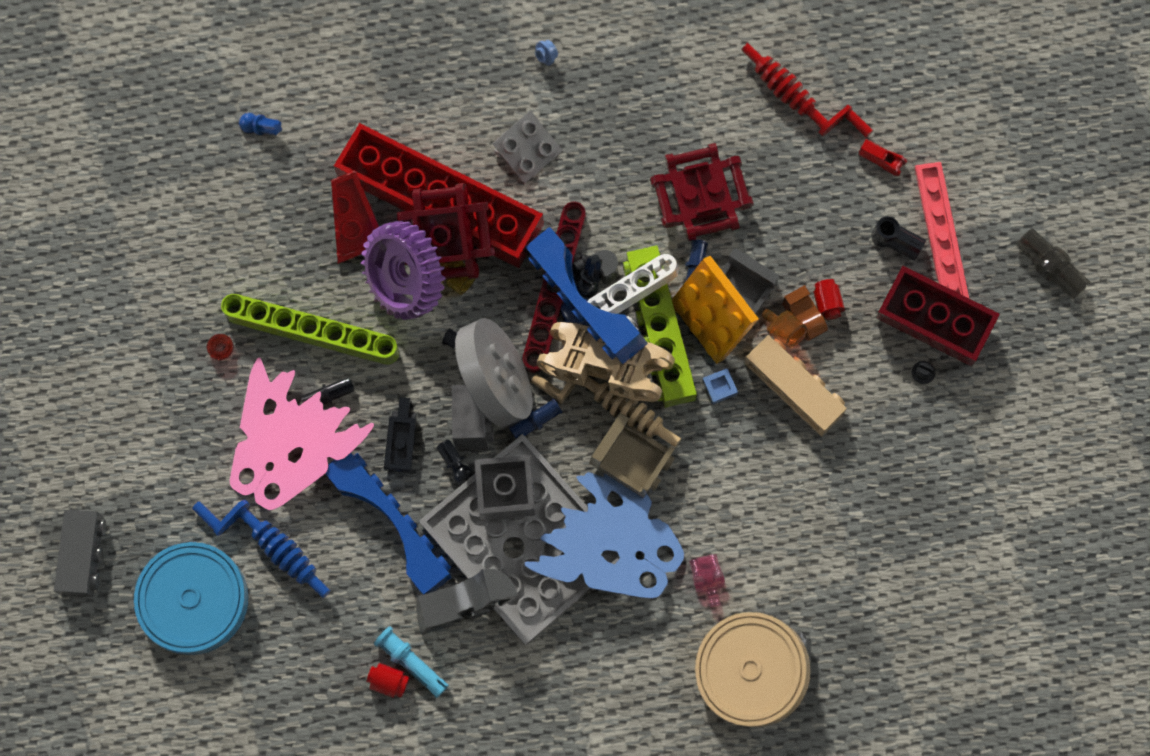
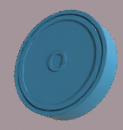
[134,542,249,655]

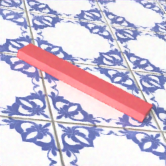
[915,162,969,298]

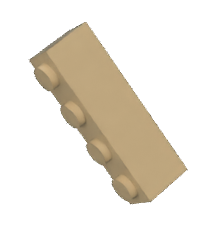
[744,335,847,437]

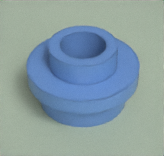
[535,40,558,65]

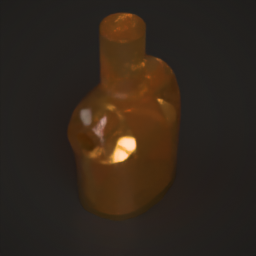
[762,309,808,348]

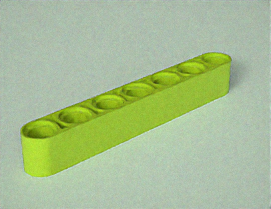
[221,294,399,365]

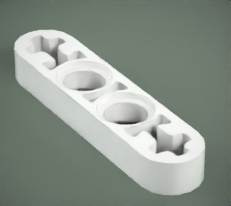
[587,254,679,314]

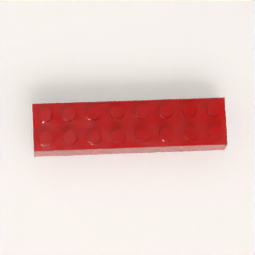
[334,123,544,268]

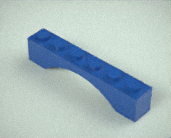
[525,227,648,364]
[325,453,451,595]

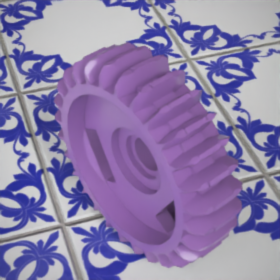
[361,221,445,320]

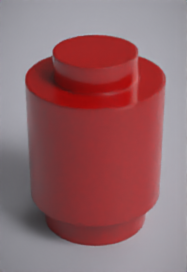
[813,279,845,320]
[366,663,410,698]

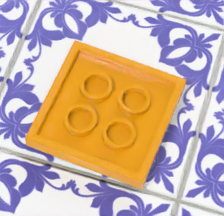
[672,256,759,364]

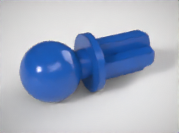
[239,113,282,135]

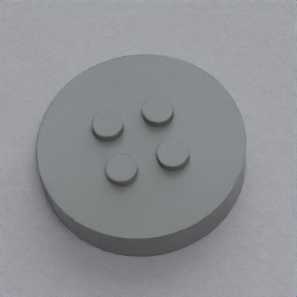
[455,318,533,427]

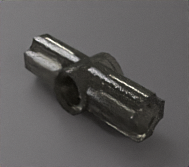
[1015,228,1091,300]

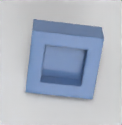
[702,368,738,405]

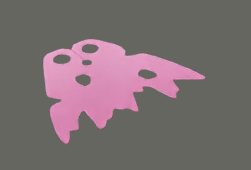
[230,357,374,510]

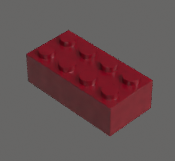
[876,266,1000,367]

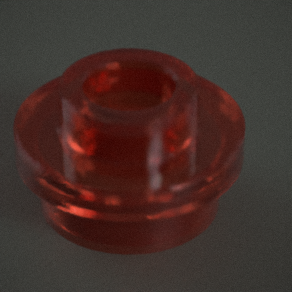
[207,334,234,360]

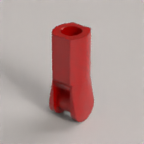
[858,139,907,176]

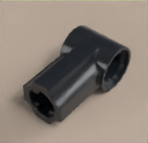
[871,216,926,261]

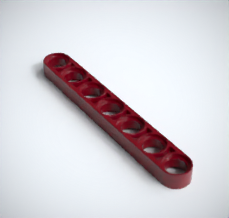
[523,201,586,373]

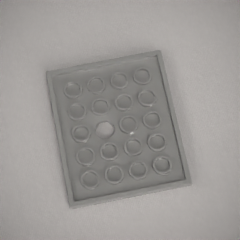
[419,434,620,646]

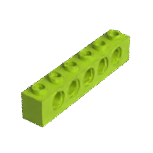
[623,245,697,408]

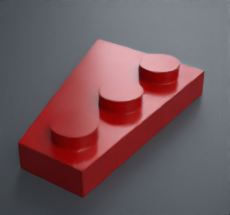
[331,170,379,264]

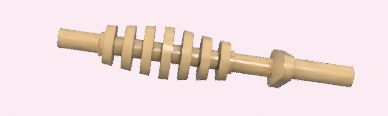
[531,374,681,448]

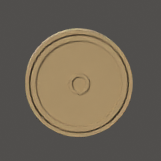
[695,612,810,727]

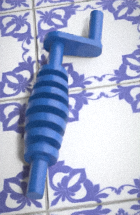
[192,500,331,598]

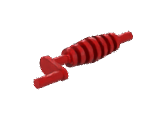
[741,43,873,138]

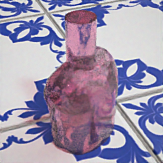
[689,554,725,608]

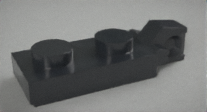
[384,397,417,473]

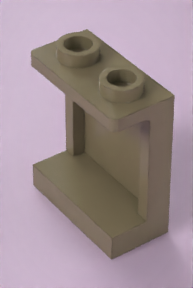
[589,413,675,498]

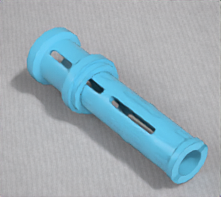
[374,626,449,698]

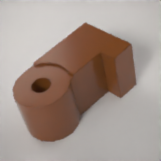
[782,285,828,341]

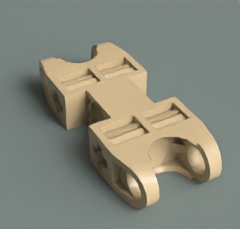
[536,322,675,402]

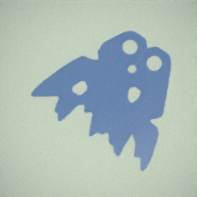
[524,472,684,598]

